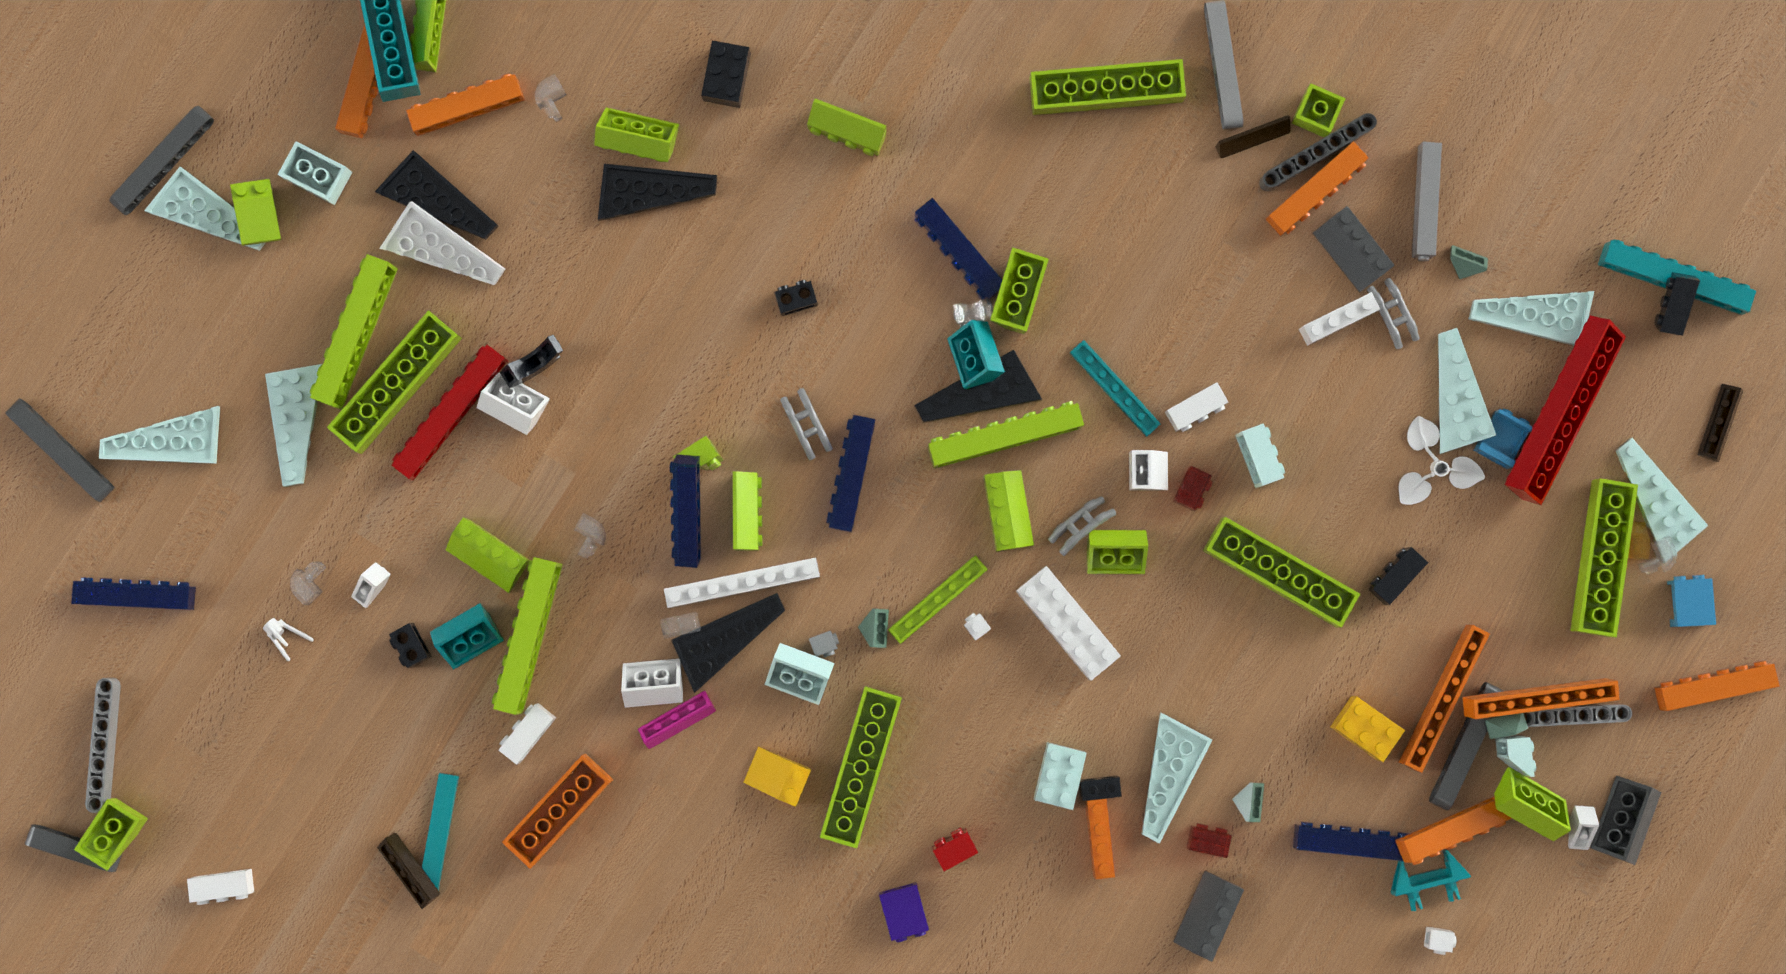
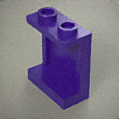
[879,882,929,942]

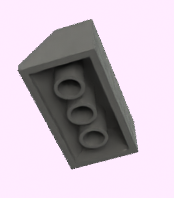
[1313,206,1395,292]
[1590,775,1662,865]
[1173,871,1244,962]

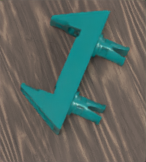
[1390,849,1471,911]

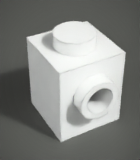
[964,613,991,640]
[1424,927,1456,955]

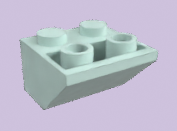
[1495,735,1536,777]

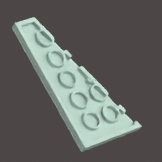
[144,167,265,251]
[1469,291,1594,346]
[1438,328,1496,454]
[265,364,323,487]
[99,406,220,464]
[1615,438,1708,563]
[1141,712,1212,844]

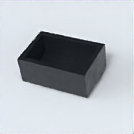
[701,40,751,108]

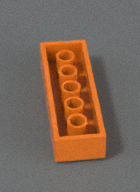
[502,753,614,869]

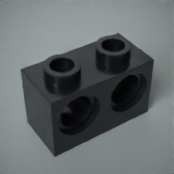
[774,280,818,316]
[389,623,432,668]
[1079,775,1122,801]

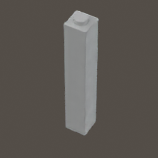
[1412,142,1442,261]

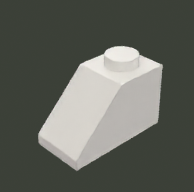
[351,562,390,608]
[1568,806,1599,850]

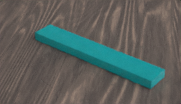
[1070,340,1161,437]
[422,773,459,891]

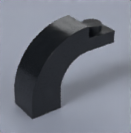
[500,335,563,388]

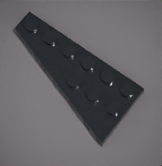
[375,150,498,240]
[598,164,718,221]
[914,350,1042,423]
[671,593,785,693]

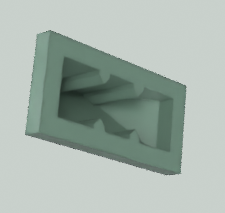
[1450,245,1488,279]
[858,608,889,648]
[1484,713,1528,739]
[1232,782,1264,822]

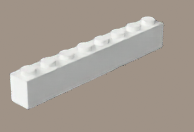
[664,558,820,608]

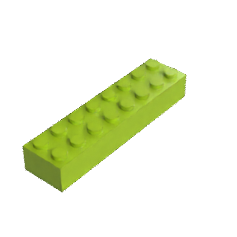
[1029,59,1186,115]
[310,254,398,410]
[327,310,462,454]
[928,401,1084,469]
[1570,478,1638,638]
[1203,517,1360,628]
[492,557,563,715]
[820,686,902,849]

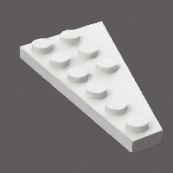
[379,202,505,285]

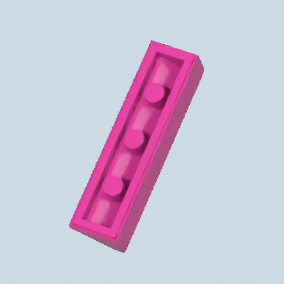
[638,691,716,749]

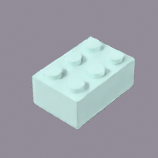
[278,141,352,205]
[1235,423,1285,489]
[764,643,834,705]
[1033,742,1087,810]

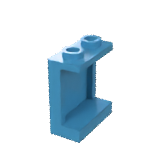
[1473,408,1532,469]
[1667,575,1716,627]

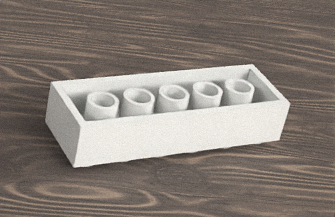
[1016,566,1121,681]

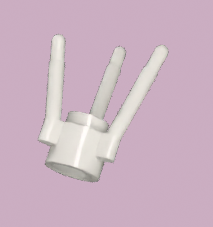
[263,618,314,661]

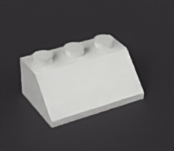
[477,372,550,435]
[621,659,683,708]

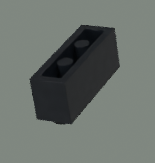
[1655,272,1700,336]
[1368,547,1429,605]

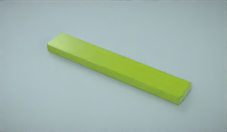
[888,555,988,644]

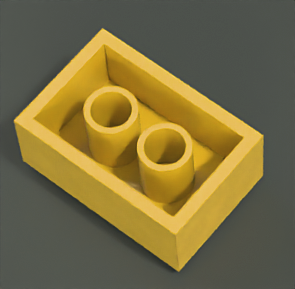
[1330,696,1405,762]

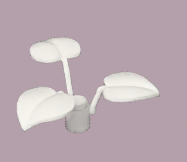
[1398,416,1485,505]

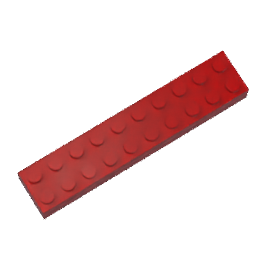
[1504,315,1626,505]

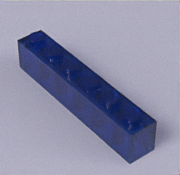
[914,198,1002,302]
[826,415,876,533]
[670,454,701,568]
[71,577,196,610]
[1293,822,1410,861]

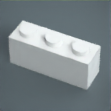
[1165,383,1228,432]
[499,703,556,765]
[187,869,254,905]

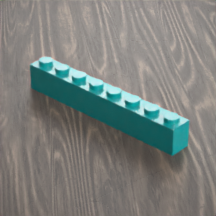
[1598,239,1756,315]

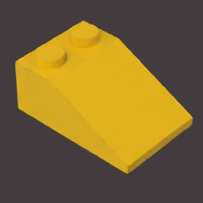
[743,746,812,807]

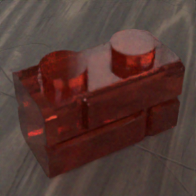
[1173,466,1213,511]
[1187,823,1232,858]

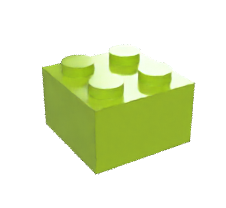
[1291,83,1346,138]

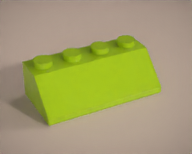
[410,0,446,72]
[807,98,886,156]
[594,107,679,162]
[990,247,1049,334]
[983,470,1034,552]
[732,471,763,551]
[445,517,530,593]
[1494,767,1571,841]

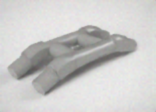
[1367,278,1420,349]
[780,388,833,460]
[1048,496,1116,556]

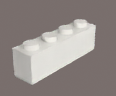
[1299,292,1380,346]

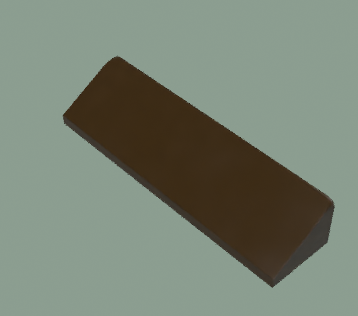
[1215,115,1291,158]
[1697,384,1743,462]
[377,833,440,909]

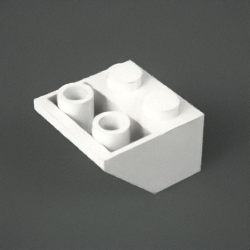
[1129,450,1168,490]

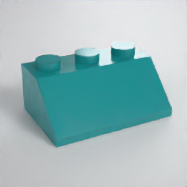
[947,320,1005,389]
[430,603,504,670]

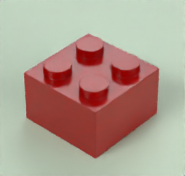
[932,827,978,872]

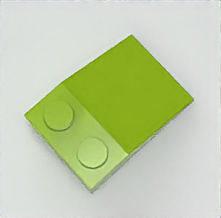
[230,179,281,246]
[74,798,148,870]

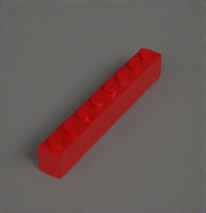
[391,344,508,481]

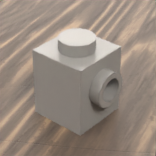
[809,630,840,658]

